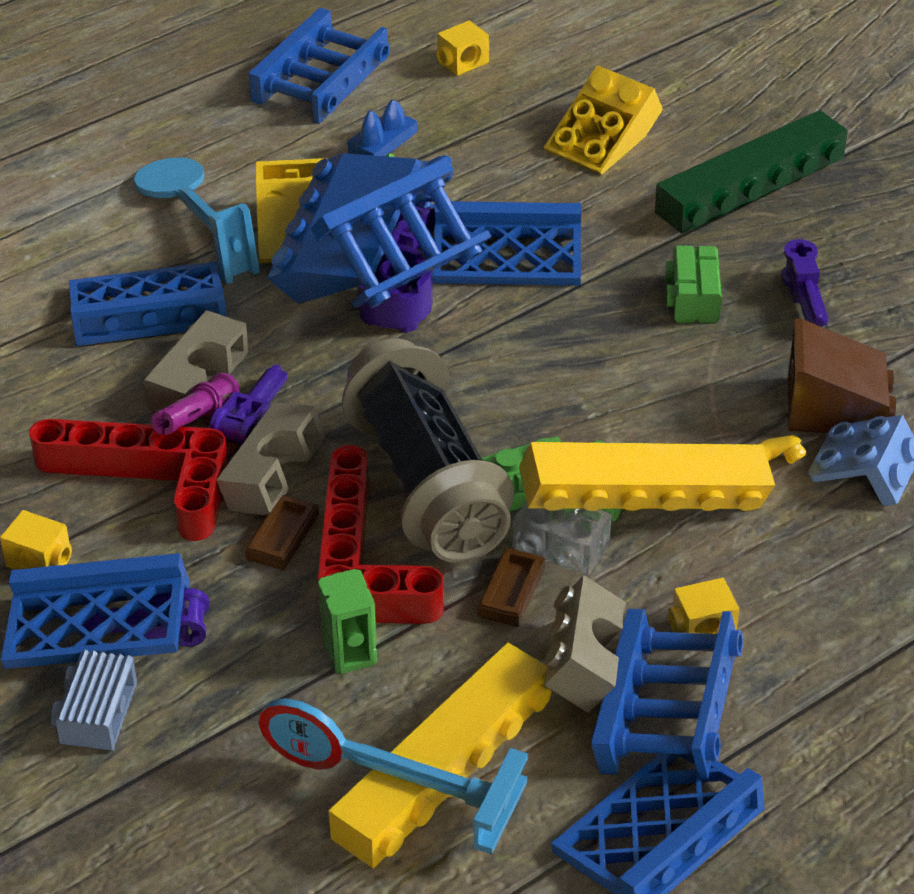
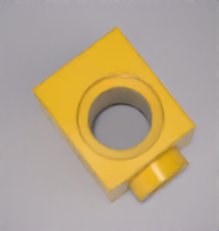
[436,20,489,76]
[0,510,72,570]
[668,577,739,634]

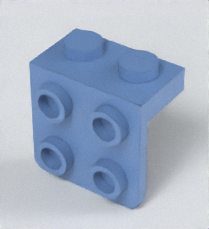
[808,415,914,506]

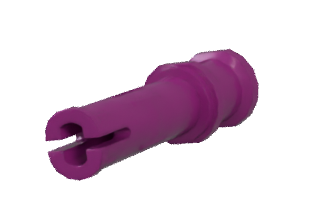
[151,373,239,435]

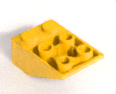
[543,65,663,175]
[256,158,328,263]

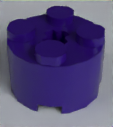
[357,246,433,333]

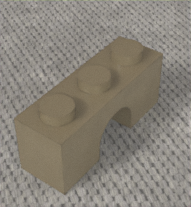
[144,310,249,411]
[217,402,325,516]
[544,575,626,713]

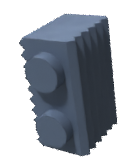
[51,650,137,751]

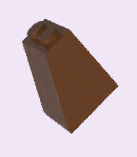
[787,319,896,433]

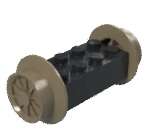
[342,338,514,563]

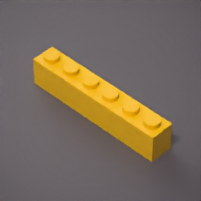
[519,442,775,511]
[329,642,552,869]

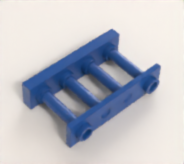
[248,8,390,124]
[310,157,492,309]
[591,609,743,779]

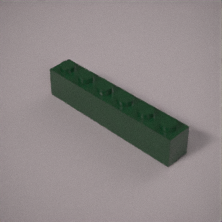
[655,110,848,234]

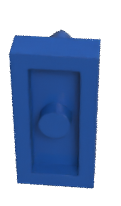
[347,100,418,156]

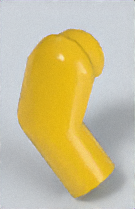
[758,435,806,464]

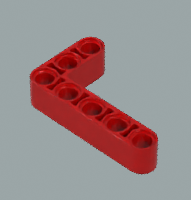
[29,419,228,541]
[318,445,444,624]

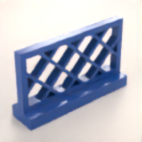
[432,201,581,286]
[69,262,227,346]
[1,553,190,669]
[551,753,764,894]

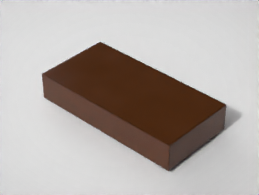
[245,495,319,570]
[478,547,545,627]

